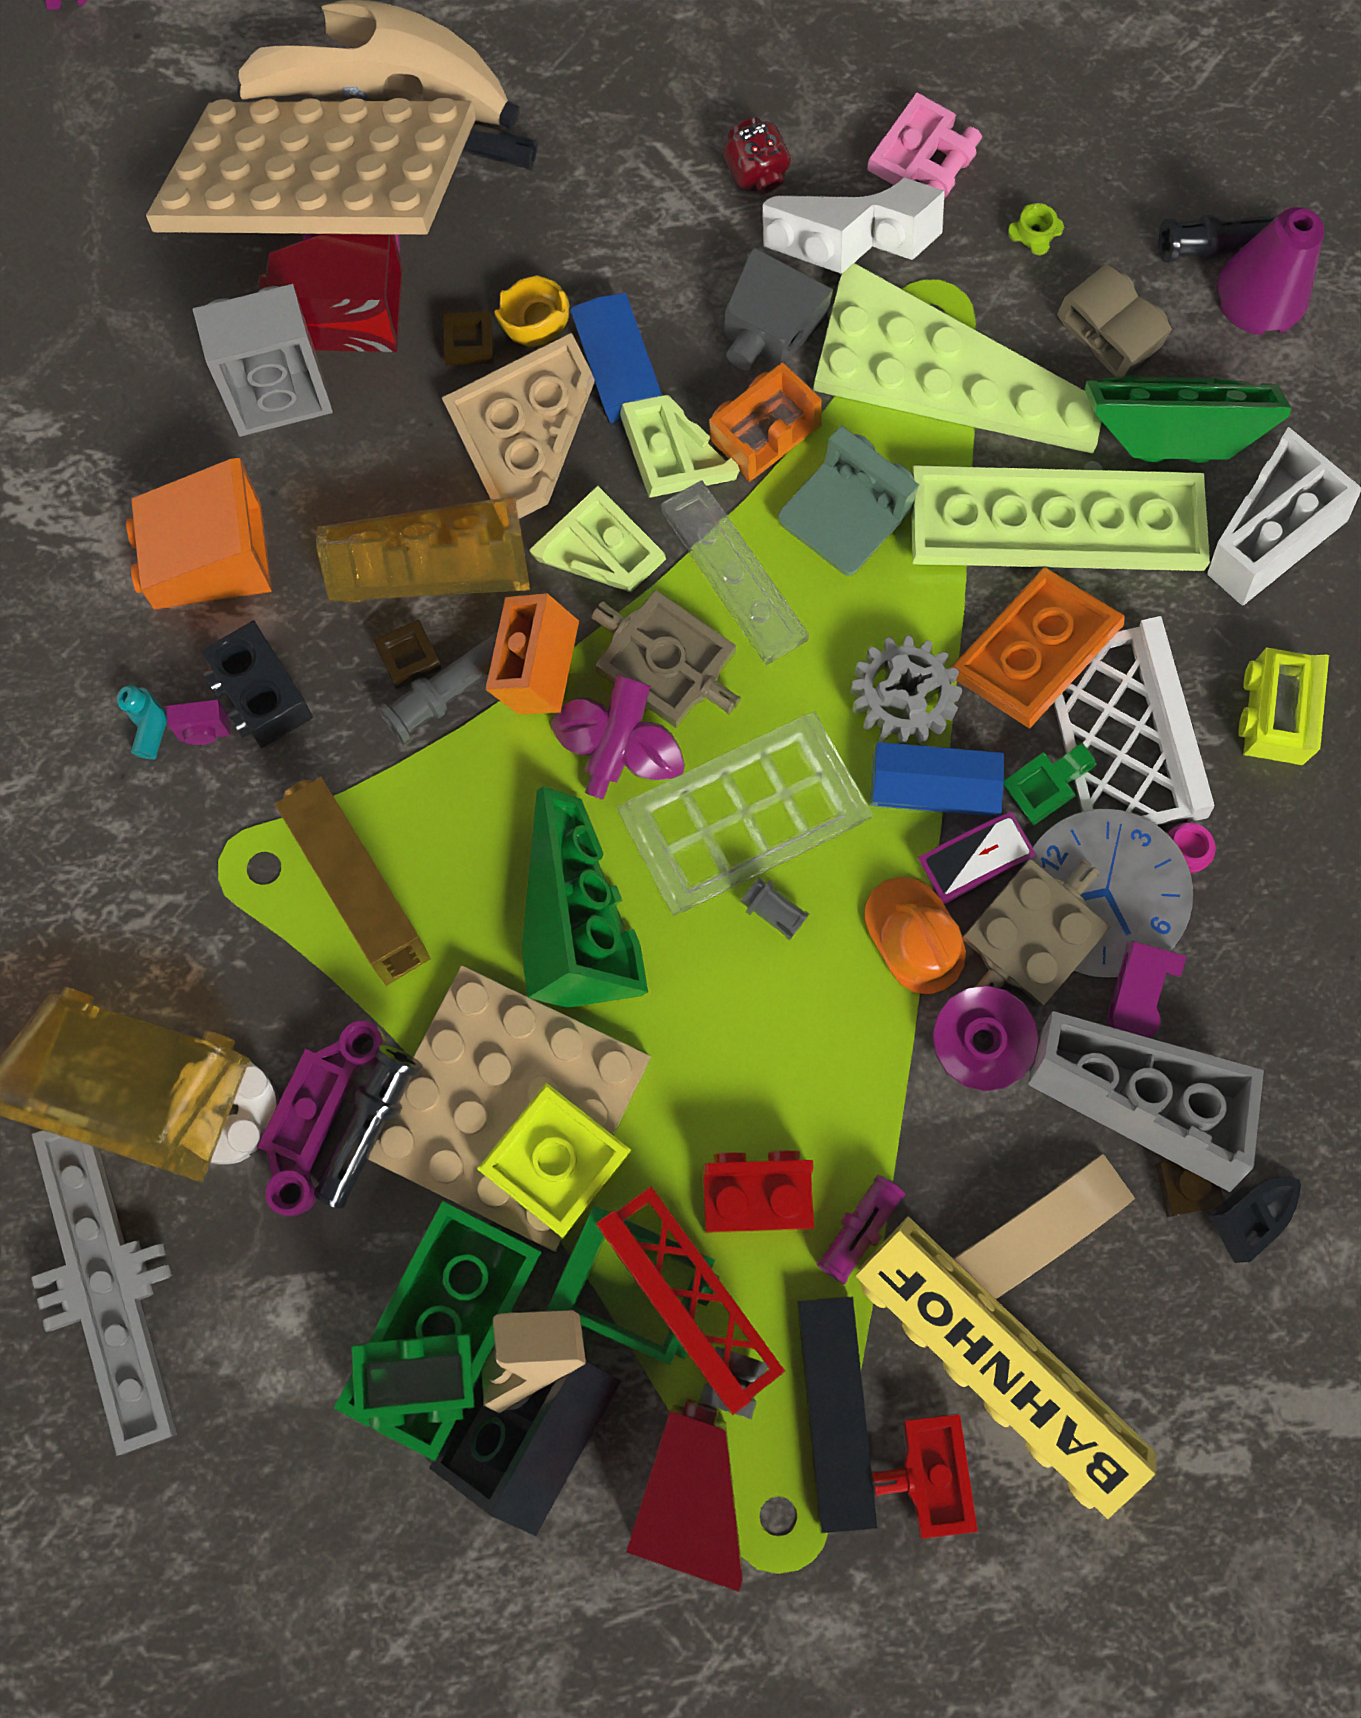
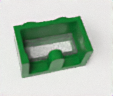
[352,1333,474,1428]

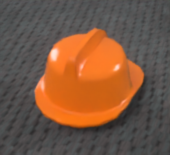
[864,877,966,995]

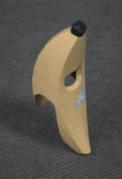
[237,0,520,130]

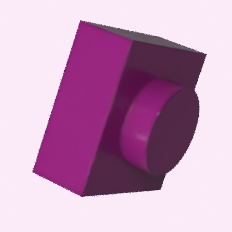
[166,700,231,745]

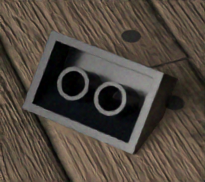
[429,1359,621,1536]

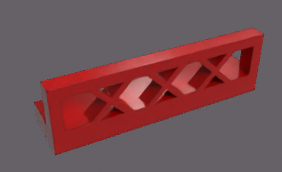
[596,1186,786,1415]

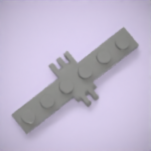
[31,1116,177,1456]

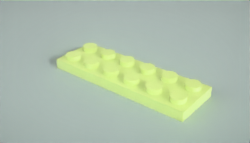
[911,466,1210,571]

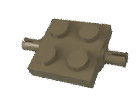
[591,590,741,728]
[962,859,1111,1006]

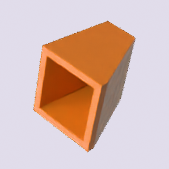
[126,458,272,610]

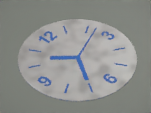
[1032,809,1193,977]

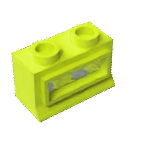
[1239,647,1329,765]

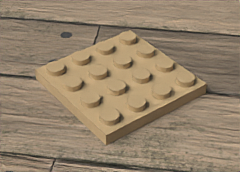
[368,966,651,1253]

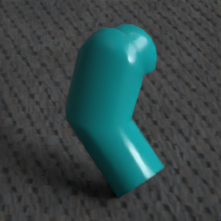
[117,685,167,760]

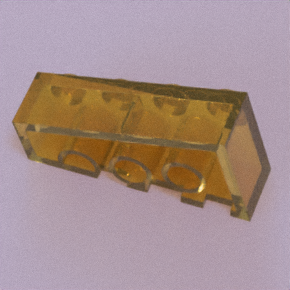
[316,496,530,603]

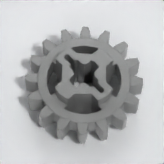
[850,635,962,744]

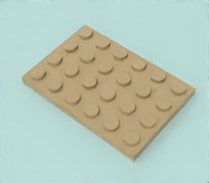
[146,98,476,235]

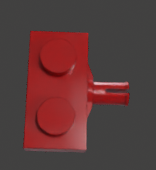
[872,1413,978,1539]

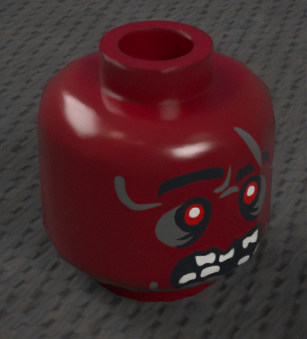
[723,117,791,195]

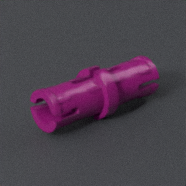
[816,1175,906,1285]

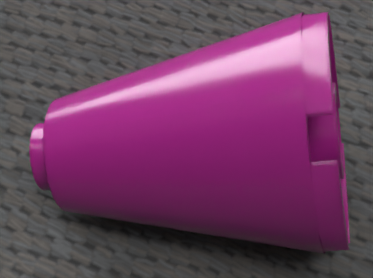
[1216,207,1324,335]

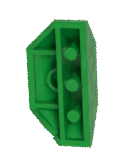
[1085,376,1292,463]

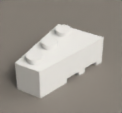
[1207,427,1361,606]

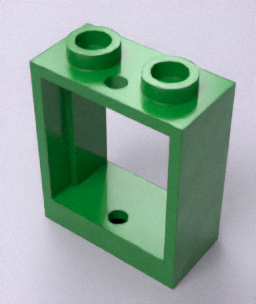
[547,1205,720,1365]

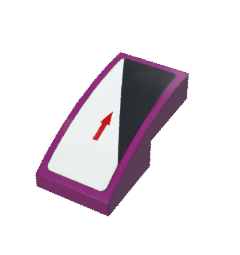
[918,811,1038,904]

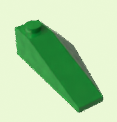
[521,786,648,1007]

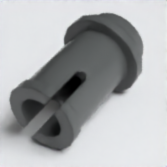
[740,877,809,940]

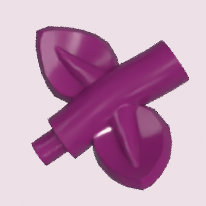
[551,674,685,799]

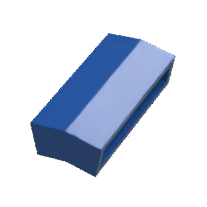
[570,293,662,424]
[870,742,1004,817]

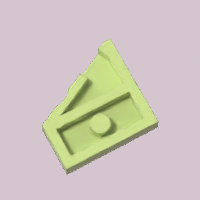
[620,395,740,498]
[529,486,666,592]

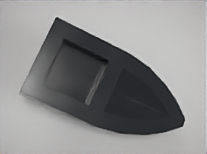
[1209,1177,1301,1263]

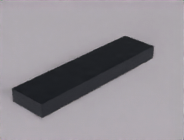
[797,1297,877,1533]

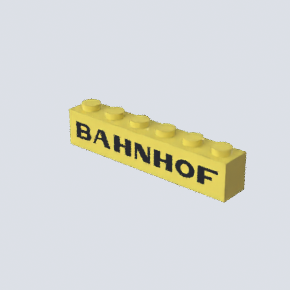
[855,1216,1157,1519]

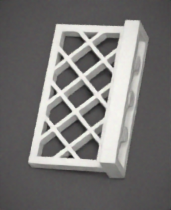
[1053,616,1215,826]

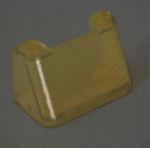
[0,987,250,1183]

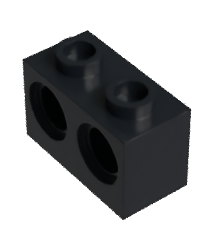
[200,620,314,748]

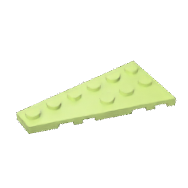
[813,263,1102,454]

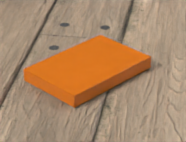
[950,567,1125,729]

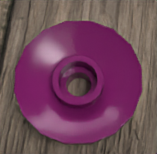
[932,986,1039,1092]

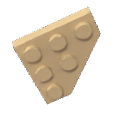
[442,333,595,526]

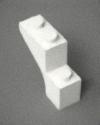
[763,178,945,274]

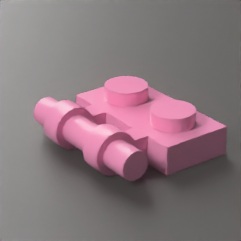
[867,93,982,197]

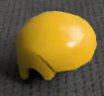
[494,275,569,347]

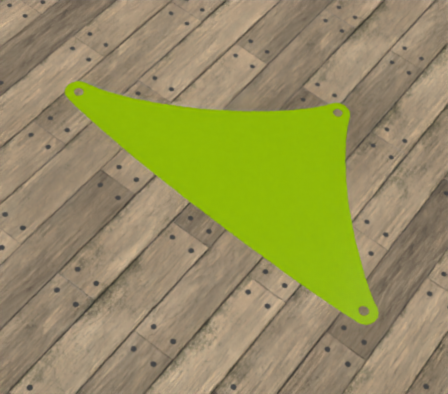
[218,280,976,1574]

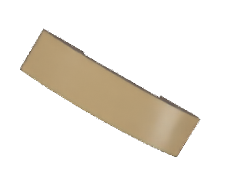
[953,1154,1135,1299]

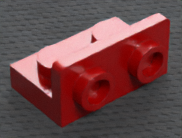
[703,1150,814,1233]

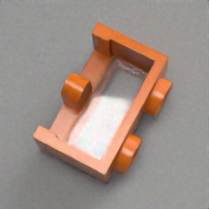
[709,362,822,483]

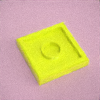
[477,1083,631,1239]

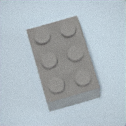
[192,284,333,437]

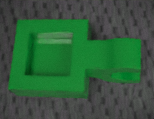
[1003,743,1097,826]

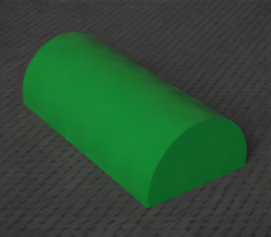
[333,1201,541,1461]

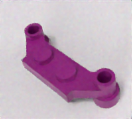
[257,1021,386,1217]

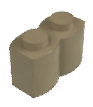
[1057,264,1172,377]

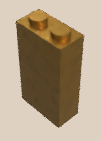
[274,777,431,986]

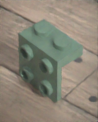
[778,425,919,576]

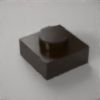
[443,311,494,365]
[373,619,442,689]
[1155,1161,1224,1217]

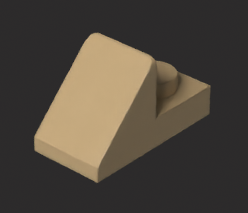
[482,1310,586,1413]

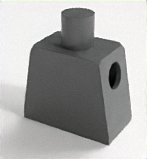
[724,248,832,371]

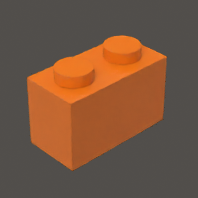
[485,593,579,715]

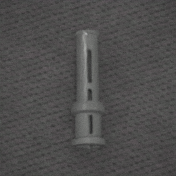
[377,628,499,744]

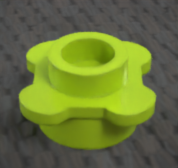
[1008,203,1064,255]

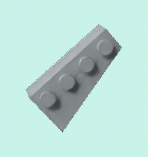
[1028,1011,1264,1192]

